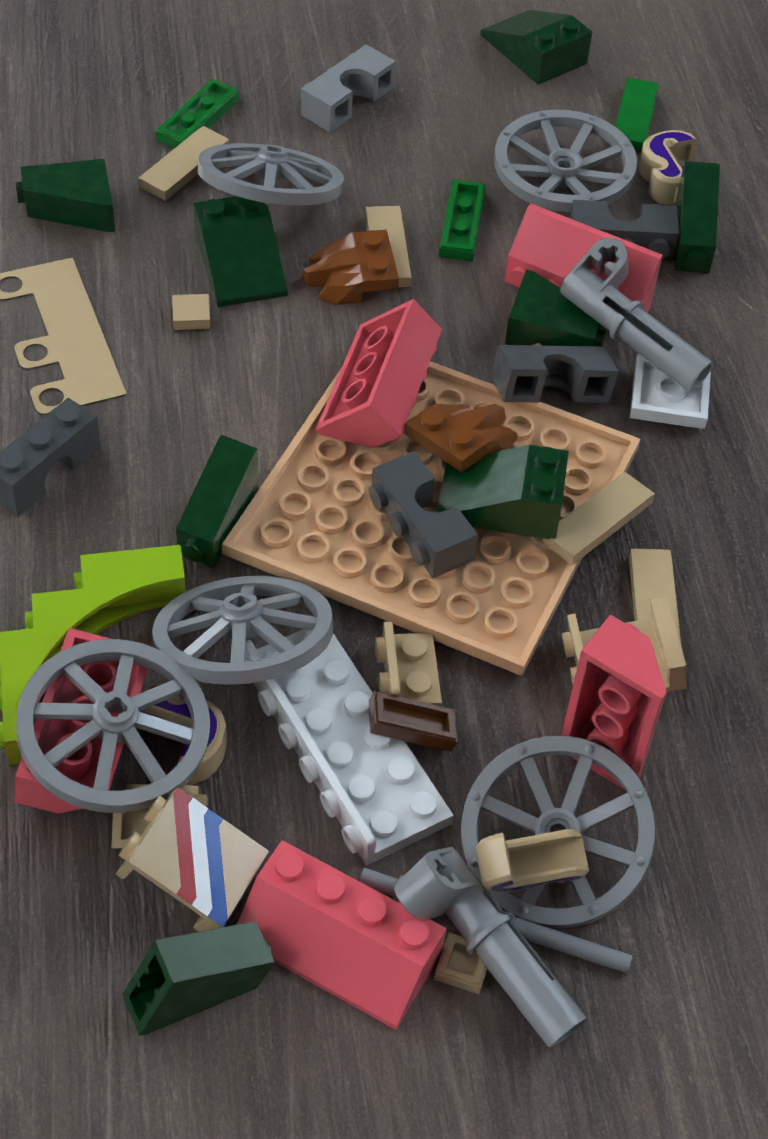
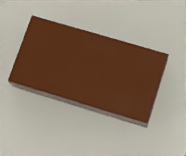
[369,691,458,752]

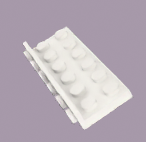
[245,629,454,866]

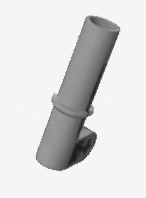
[560,238,714,393]
[394,847,587,1049]

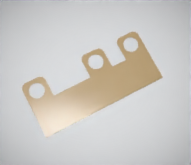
[0,257,127,414]

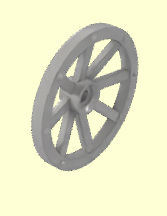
[494,110,637,212]
[197,143,344,205]
[152,576,334,685]
[16,639,210,813]
[461,736,655,928]

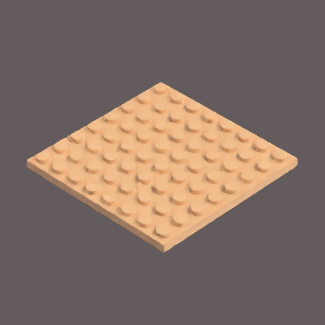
[222,361,641,676]

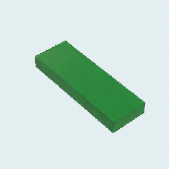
[615,77,659,152]
[155,79,240,148]
[438,179,486,262]

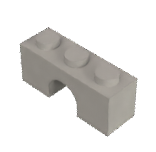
[300,44,396,133]

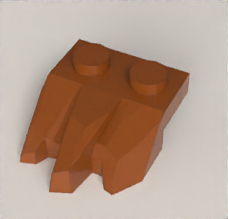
[301,229,399,305]
[405,404,518,473]

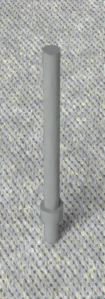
[359,868,632,973]

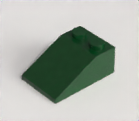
[480,10,592,85]
[193,196,288,307]
[436,445,569,539]

